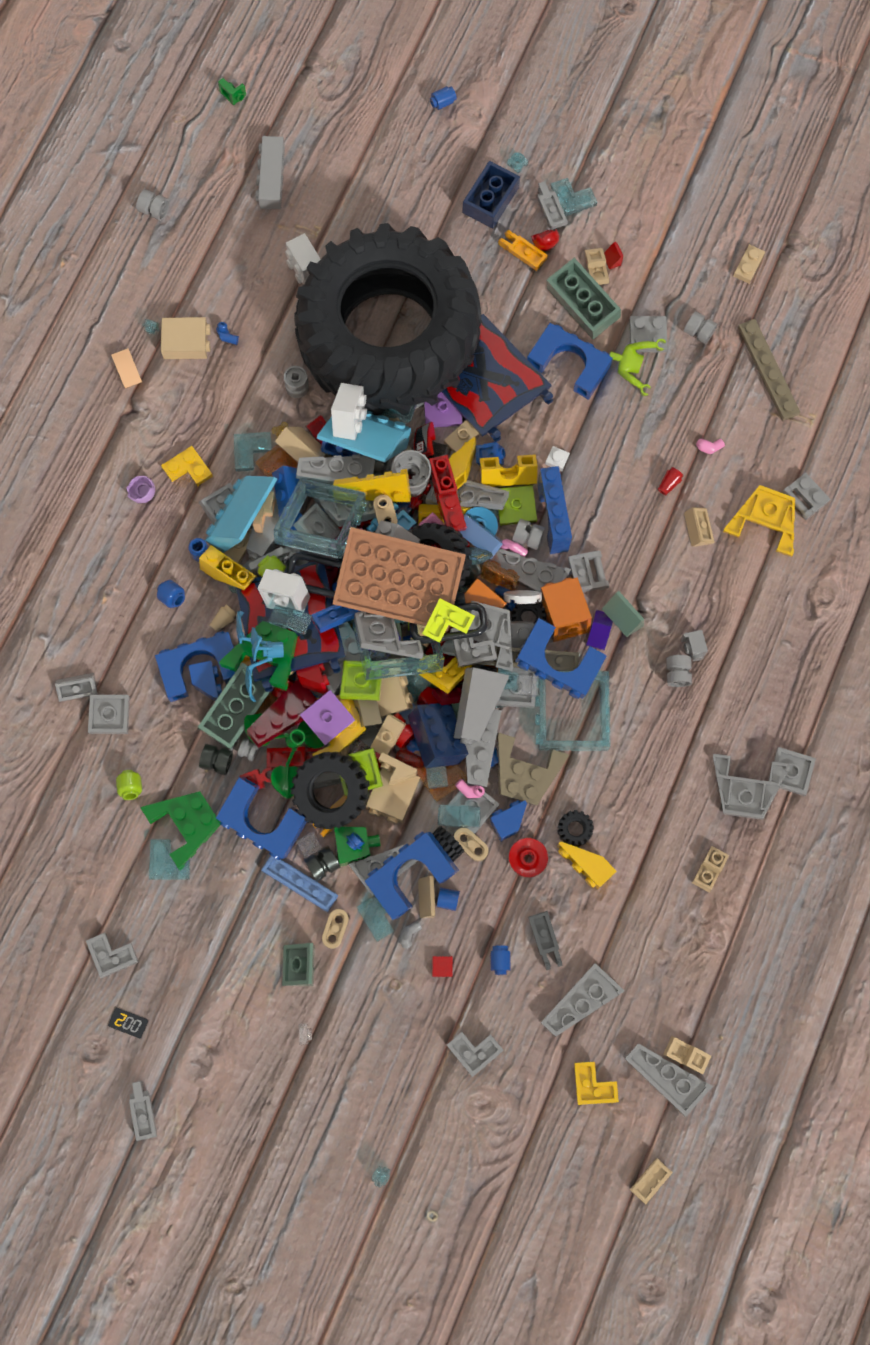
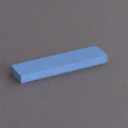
[261,856,338,913]

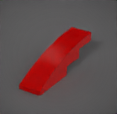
[267,747,326,768]

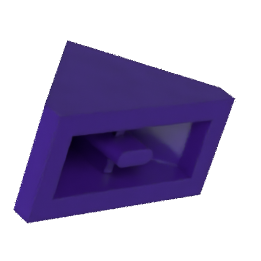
[586,610,613,651]

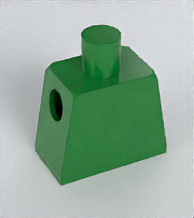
[334,827,381,867]

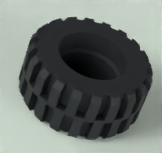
[409,523,472,591]
[291,751,370,829]

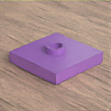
[424,392,462,427]
[300,690,355,745]

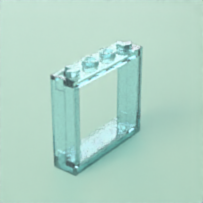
[274,478,368,559]
[352,619,444,680]
[535,671,610,751]

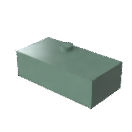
[546,257,621,340]
[198,662,274,750]

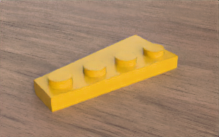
[333,469,411,502]

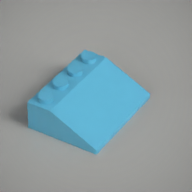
[317,410,411,462]
[205,476,277,553]

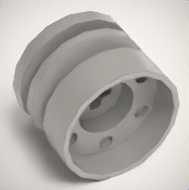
[391,450,431,497]

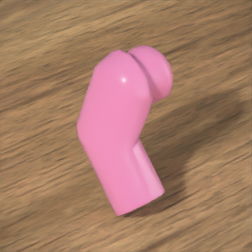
[696,439,725,454]
[500,539,528,557]
[455,779,485,798]

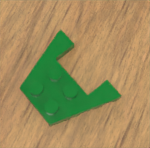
[219,621,298,691]
[141,791,220,871]

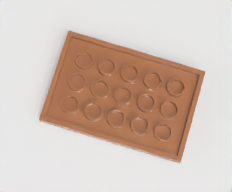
[333,527,466,631]

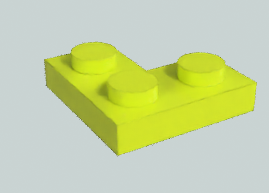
[422,598,475,642]

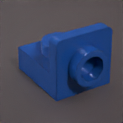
[476,442,506,465]

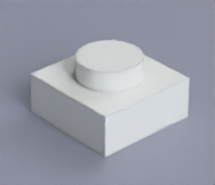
[545,446,570,471]

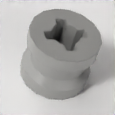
[238,738,259,761]

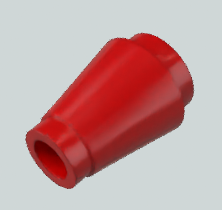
[657,467,683,496]

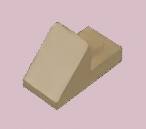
[378,752,417,785]

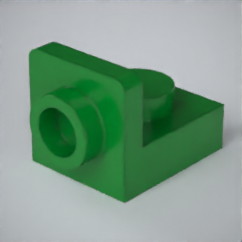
[218,78,246,106]

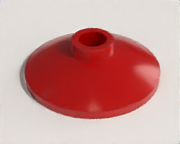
[509,838,548,878]

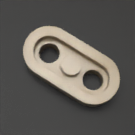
[373,495,398,525]
[454,828,488,861]
[322,909,349,949]

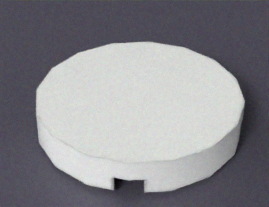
[504,590,542,604]

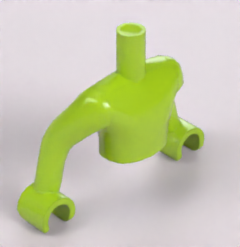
[610,339,666,397]

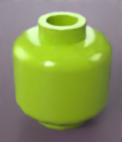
[257,555,286,577]
[116,770,142,800]

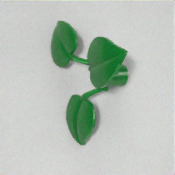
[244,713,324,799]

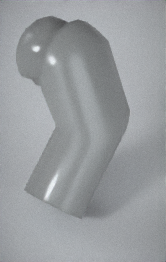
[399,920,422,949]

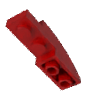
[429,455,467,531]

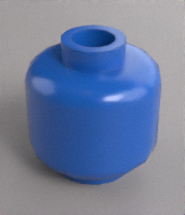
[157,580,185,608]

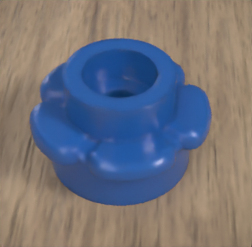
[346,832,365,850]

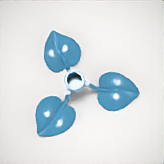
[236,611,284,702]

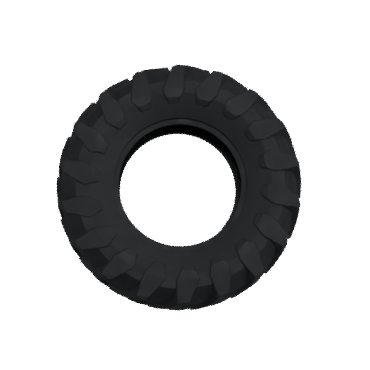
[294,223,481,416]

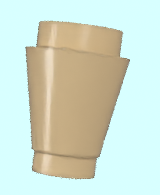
[209,604,237,632]

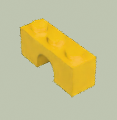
[480,454,538,487]

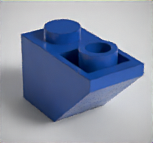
[188,661,222,701]
[490,800,527,842]

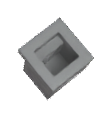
[681,630,708,661]

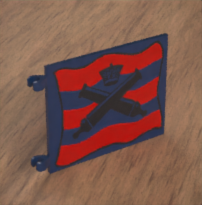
[442,314,553,442]
[236,562,346,692]

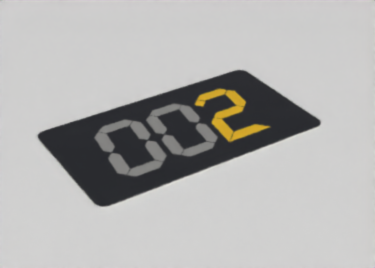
[108,1007,148,1039]

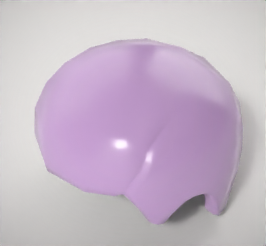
[126,476,155,503]

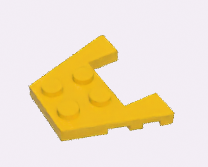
[723,485,795,557]
[313,695,366,756]

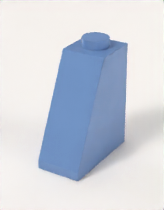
[459,514,503,559]

